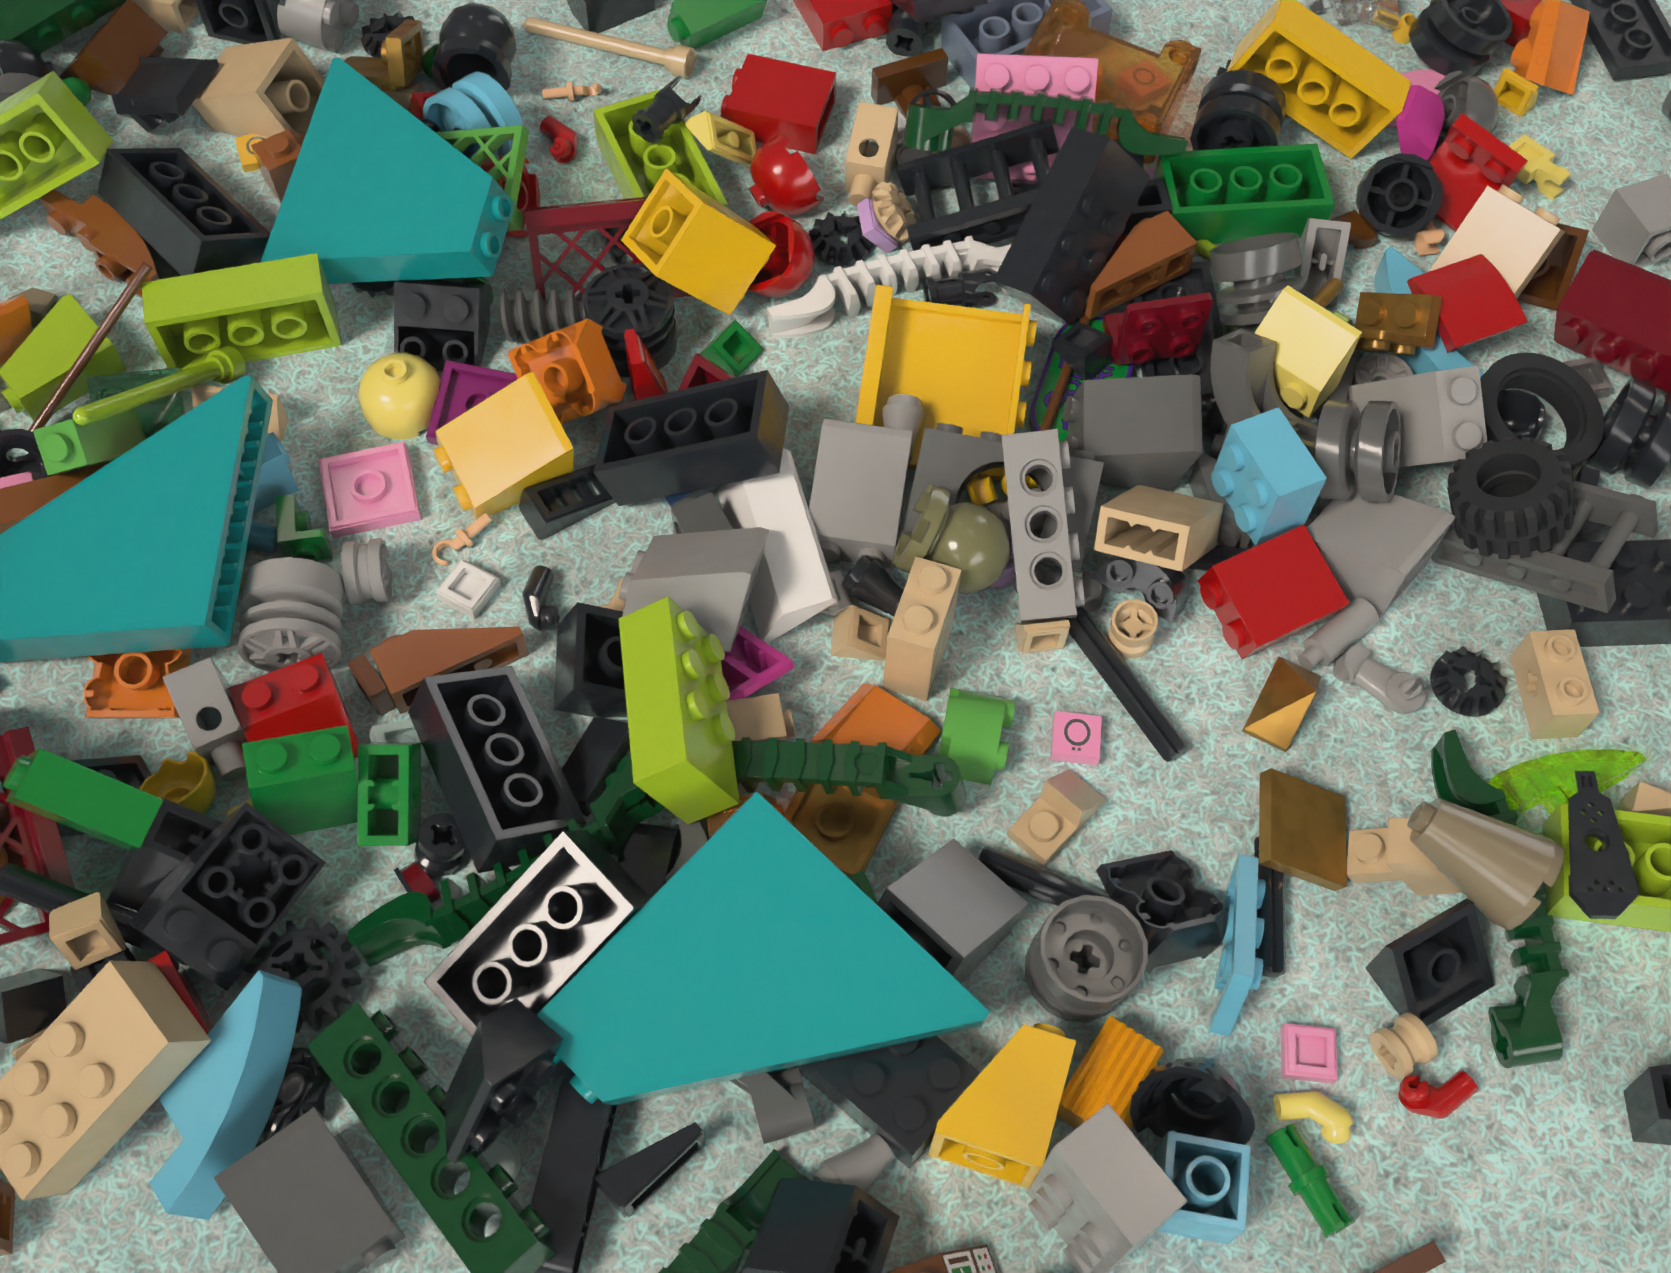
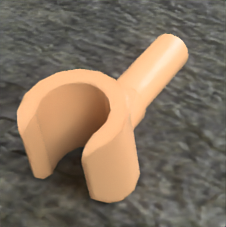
[1414,220,1444,256]

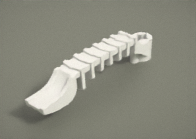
[767,236,1011,338]

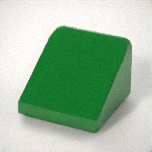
[700,319,764,377]

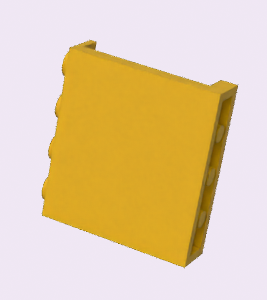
[855,285,1037,481]

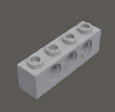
[1001,429,1085,623]

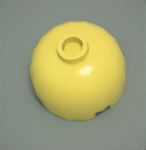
[358,353,441,439]

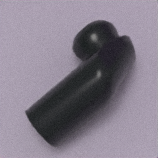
[522,565,560,631]

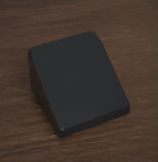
[1052,322,1112,380]

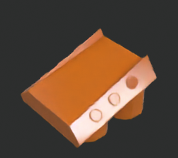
[1510,0,1590,96]
[508,318,627,425]
[83,648,192,719]
[811,683,941,790]

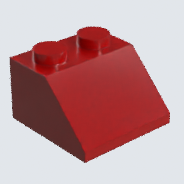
[228,653,360,759]

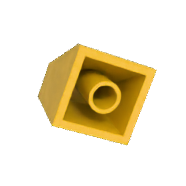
[621,168,776,315]
[433,372,574,520]
[928,1023,1076,1189]

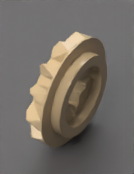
[872,181,917,244]

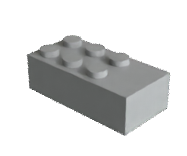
[1027,1104,1187,1273]

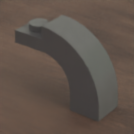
[1210,329,1318,460]

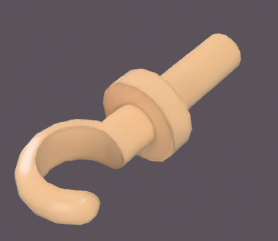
[542,81,602,101]
[432,513,492,566]

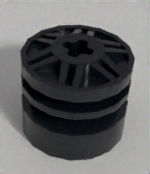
[583,263,678,377]

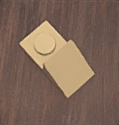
[1007,769,1106,867]

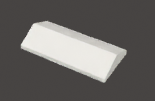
[718,449,838,643]

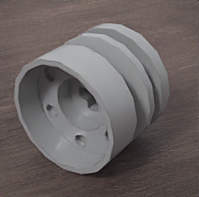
[238,557,345,672]

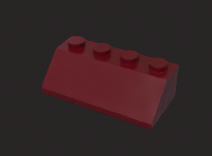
[1553,249,1671,393]

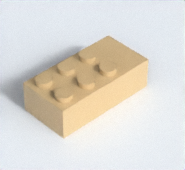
[0,961,211,1201]

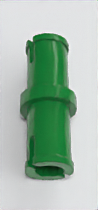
[1265,1123,1355,1238]

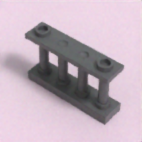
[1432,481,1658,613]

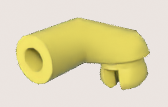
[1273,1091,1353,1144]

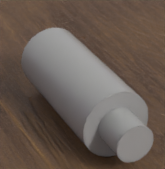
[1298,598,1379,670]

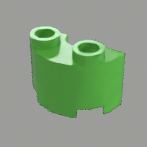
[938,688,1016,785]

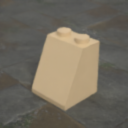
[192,38,325,138]

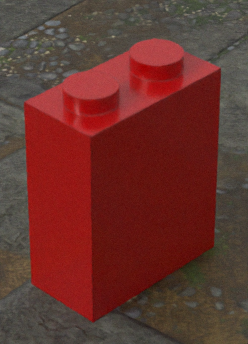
[793,0,893,52]
[720,53,837,154]
[1198,524,1350,659]

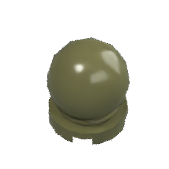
[892,483,1010,595]

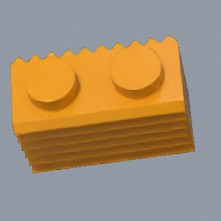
[1057,1016,1164,1130]

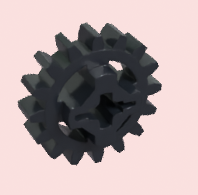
[244,918,362,1033]

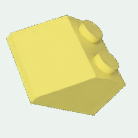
[1255,285,1362,418]

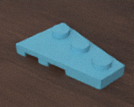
[1209,854,1265,1037]

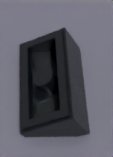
[561,717,630,817]

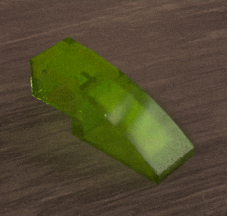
[1488,749,1647,816]

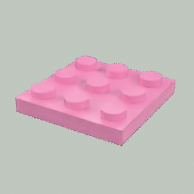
[971,53,1098,180]

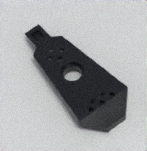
[1568,771,1640,919]

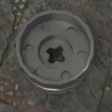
[1209,232,1307,325]
[1025,895,1148,1023]

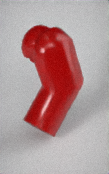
[540,115,578,163]
[1398,1070,1478,1119]

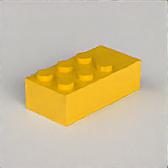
[1227,0,1411,159]

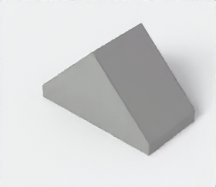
[1294,218,1351,306]

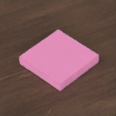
[318,441,421,538]

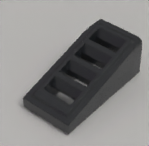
[519,464,615,540]
[594,1122,705,1218]

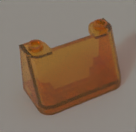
[1023,0,1202,164]

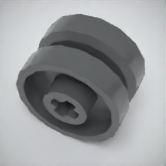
[1315,400,1401,502]

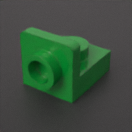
[276,494,333,562]

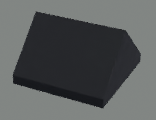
[1365,898,1495,1027]

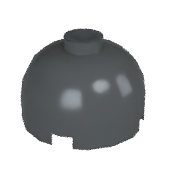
[1434,71,1498,150]

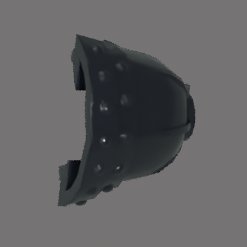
[1130,1057,1255,1145]

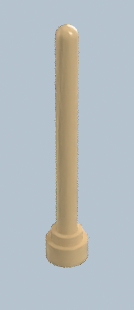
[524,17,696,79]

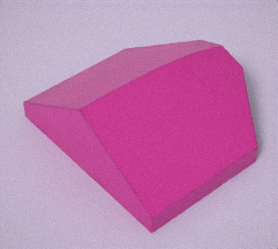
[1396,85,1444,160]
[721,626,794,701]

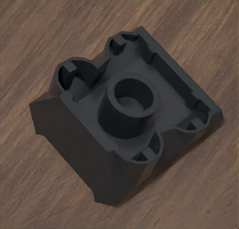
[111,57,219,132]
[1096,850,1224,974]

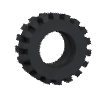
[1447,437,1576,559]

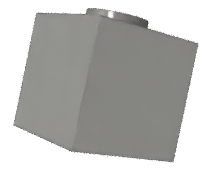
[1592,174,1671,268]

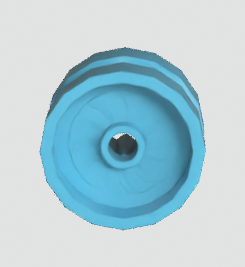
[423,71,523,159]

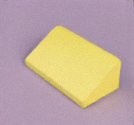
[685,111,757,168]

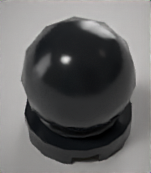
[431,2,517,91]

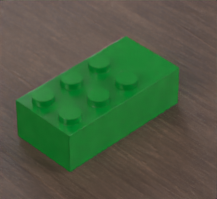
[1154,143,1335,244]

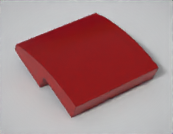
[1407,253,1528,353]

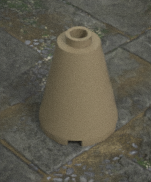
[1407,798,1564,930]

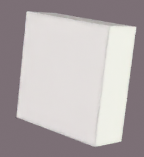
[435,559,501,619]

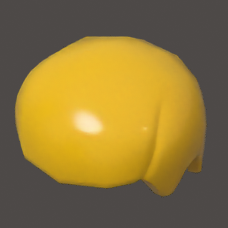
[139,751,216,815]

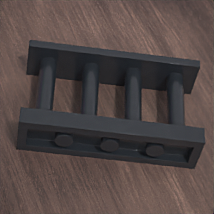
[895,119,1059,251]

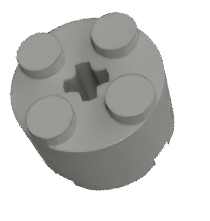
[277,0,359,53]

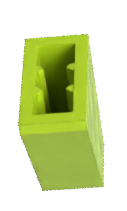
[0,293,127,421]

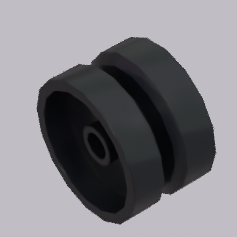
[1409,0,1513,76]
[1190,69,1287,151]
[1587,376,1671,489]

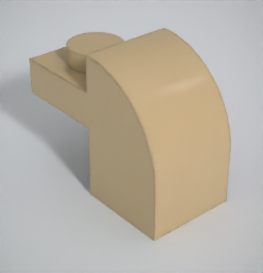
[1347,818,1462,895]

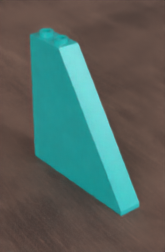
[261,58,515,284]
[0,375,273,662]
[537,791,991,1105]

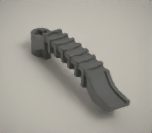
[665,817,815,1144]

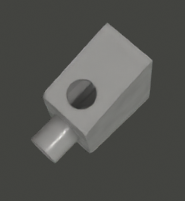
[163,657,248,781]

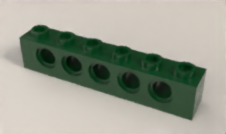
[307,1002,556,1273]

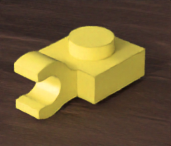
[1509,134,1571,200]

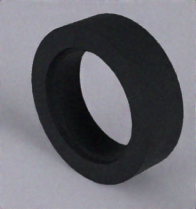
[1480,352,1604,472]

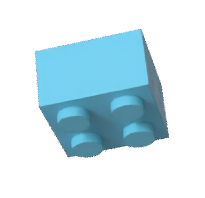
[1211,407,1327,546]

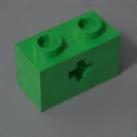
[357,742,421,846]

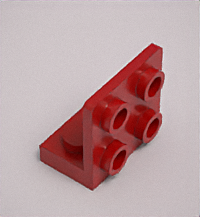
[1427,113,1528,232]

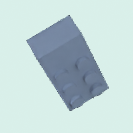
[941,0,1112,87]

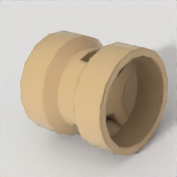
[1107,599,1158,659]

